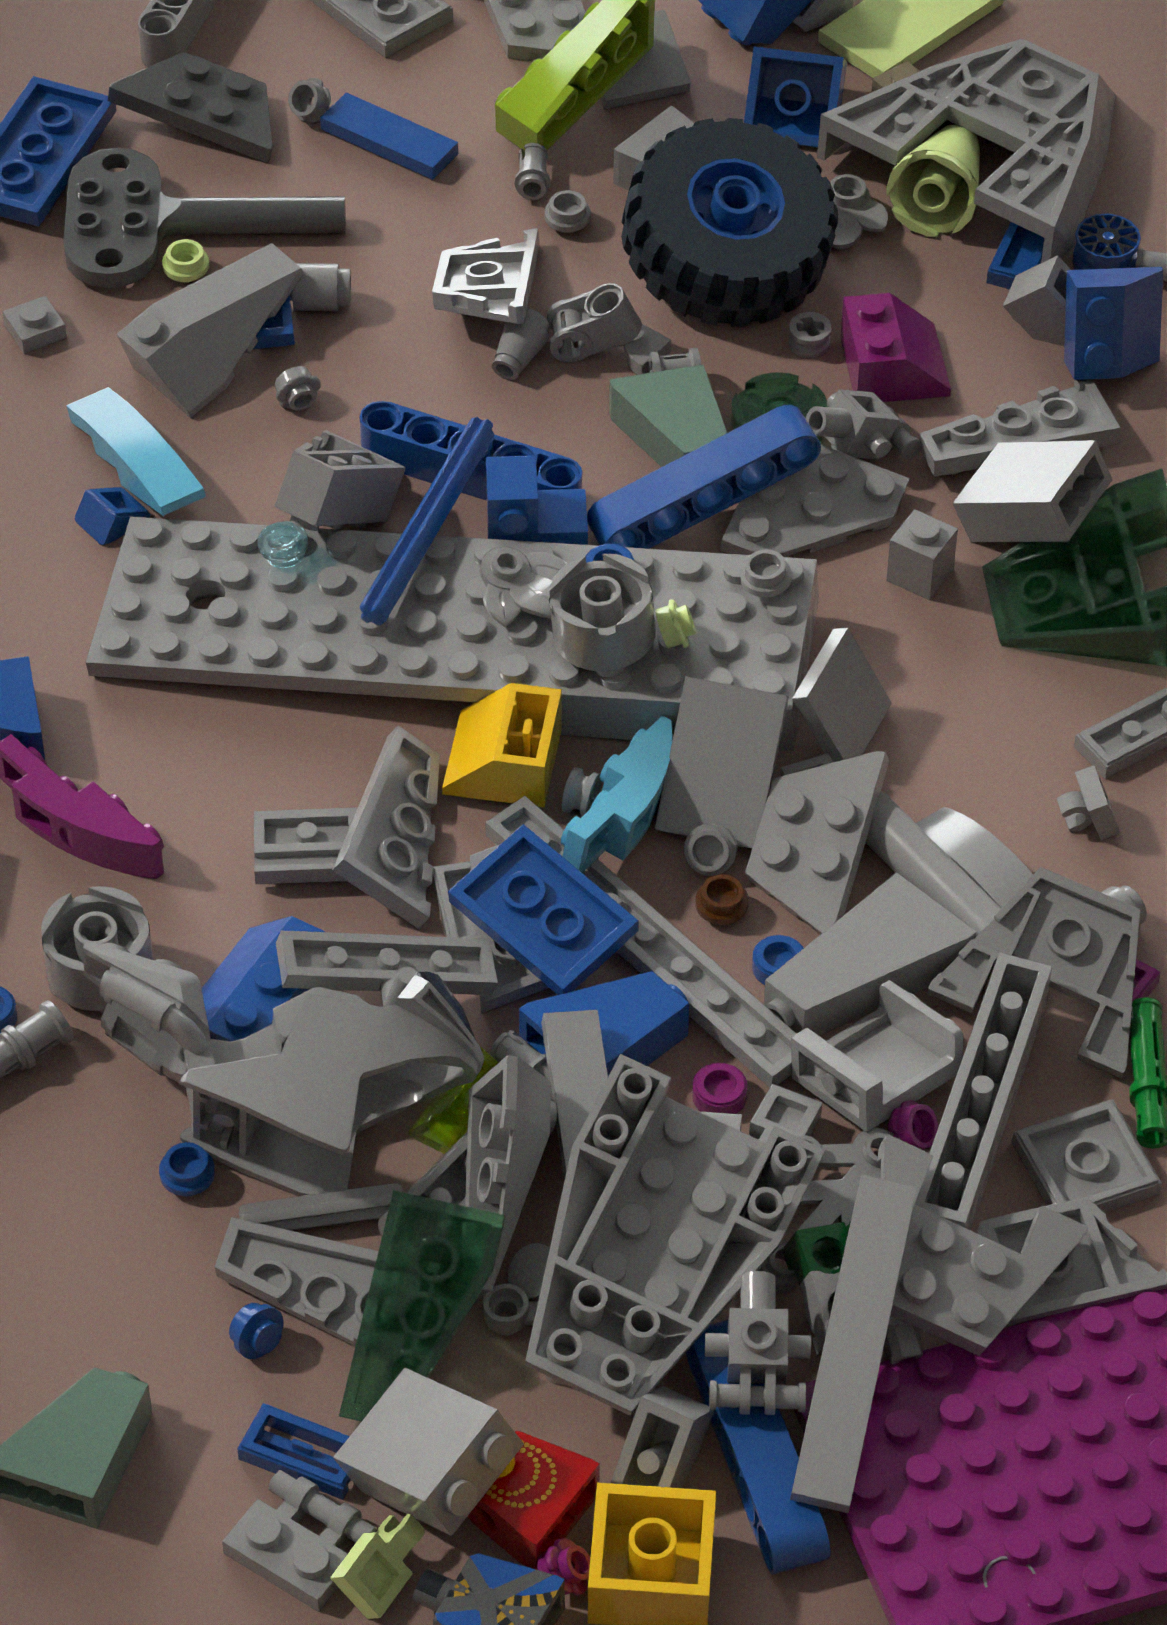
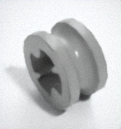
[788,312,832,358]
[562,767,602,817]

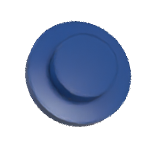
[159,1142,215,1196]
[229,1303,284,1359]

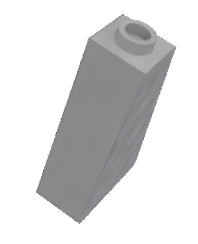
[764,872,976,1036]

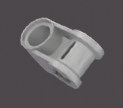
[547,283,642,363]

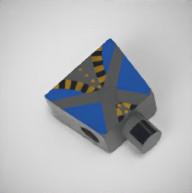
[413,1553,565,1625]

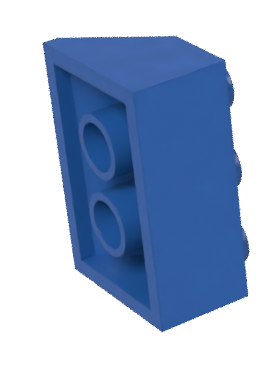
[201,916,325,1042]

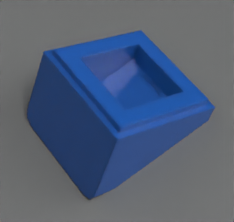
[75,487,151,545]

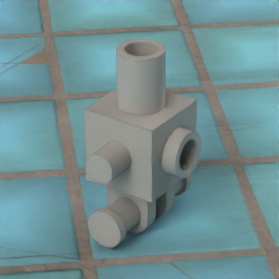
[806,389,921,460]
[705,1271,811,1415]

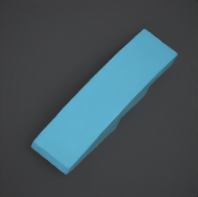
[66,387,206,516]

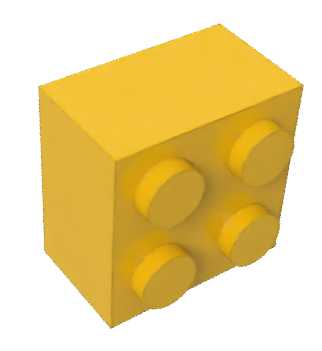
[587,1482,716,1625]

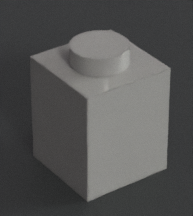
[886,509,958,600]

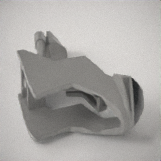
[83,939,484,1196]

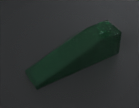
[339,1190,506,1422]

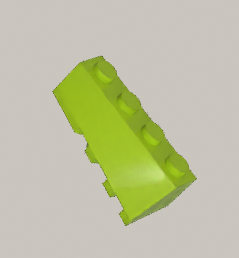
[495,0,655,150]

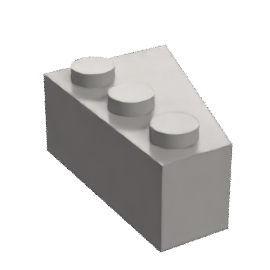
[274,430,406,531]

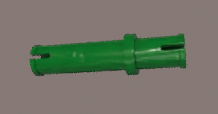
[1129,997,1167,1149]

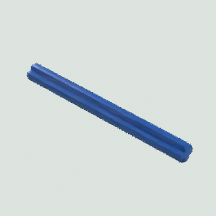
[359,417,494,626]

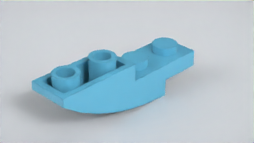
[561,715,673,873]

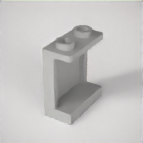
[791,980,963,1132]

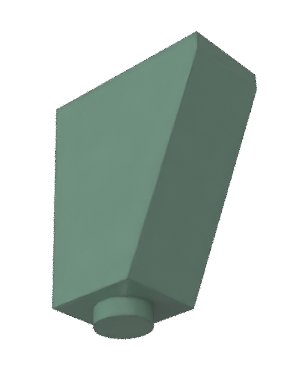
[609,365,727,467]
[0,1367,153,1529]

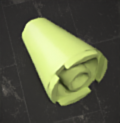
[886,124,980,237]

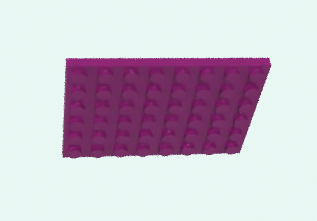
[794,1288,1167,1625]

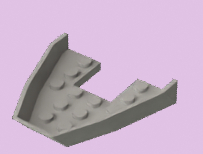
[817,39,1116,263]

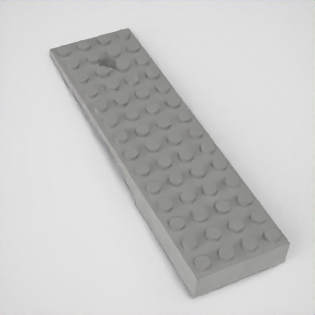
[86,517,819,751]

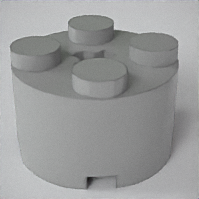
[549,554,656,677]
[41,886,153,1014]

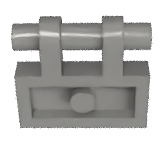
[222,1470,378,1612]

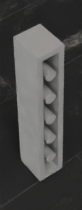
[915,952,1052,1230]

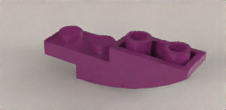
[0,734,164,879]

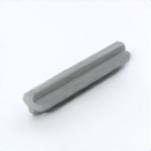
[239,1183,404,1231]

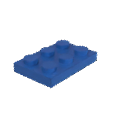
[448,824,639,995]

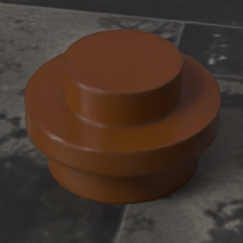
[695,874,748,925]

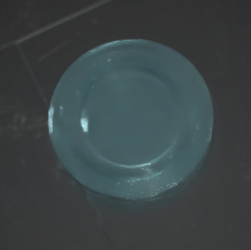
[257,521,308,568]

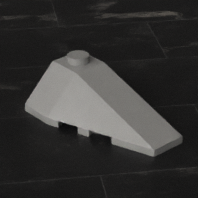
[117,243,304,418]
[462,1055,557,1305]

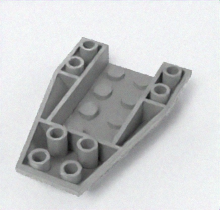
[525,1054,825,1416]

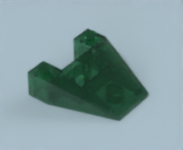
[982,468,1167,666]

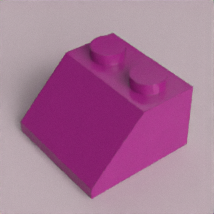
[840,293,951,402]

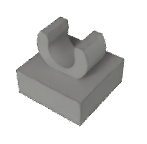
[1057,765,1120,840]

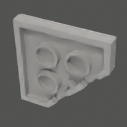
[720,445,910,557]

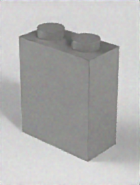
[953,440,1113,542]
[333,1368,524,1536]

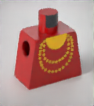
[468,1431,600,1570]

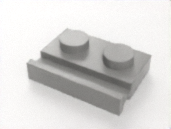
[254,807,358,884]

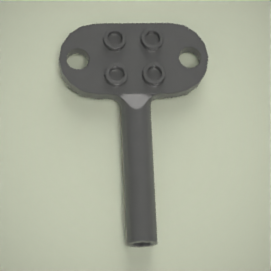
[63,148,346,288]

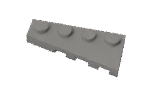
[920,379,1121,477]
[332,725,440,929]

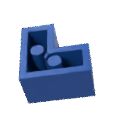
[486,456,588,545]

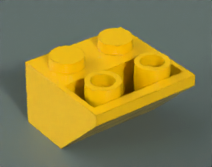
[442,683,562,808]

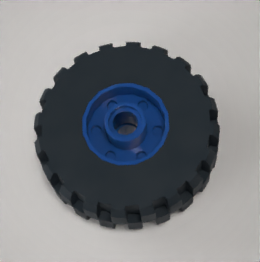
[621,118,838,327]

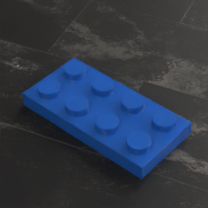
[0,76,117,227]

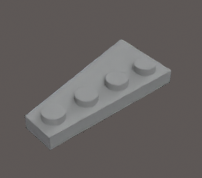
[215,1217,450,1374]

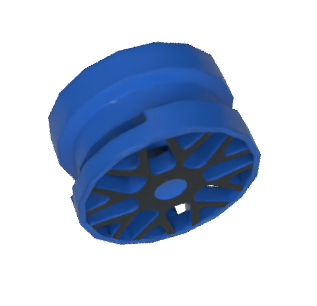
[1072,213,1141,270]

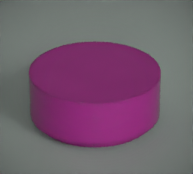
[692,1063,747,1114]

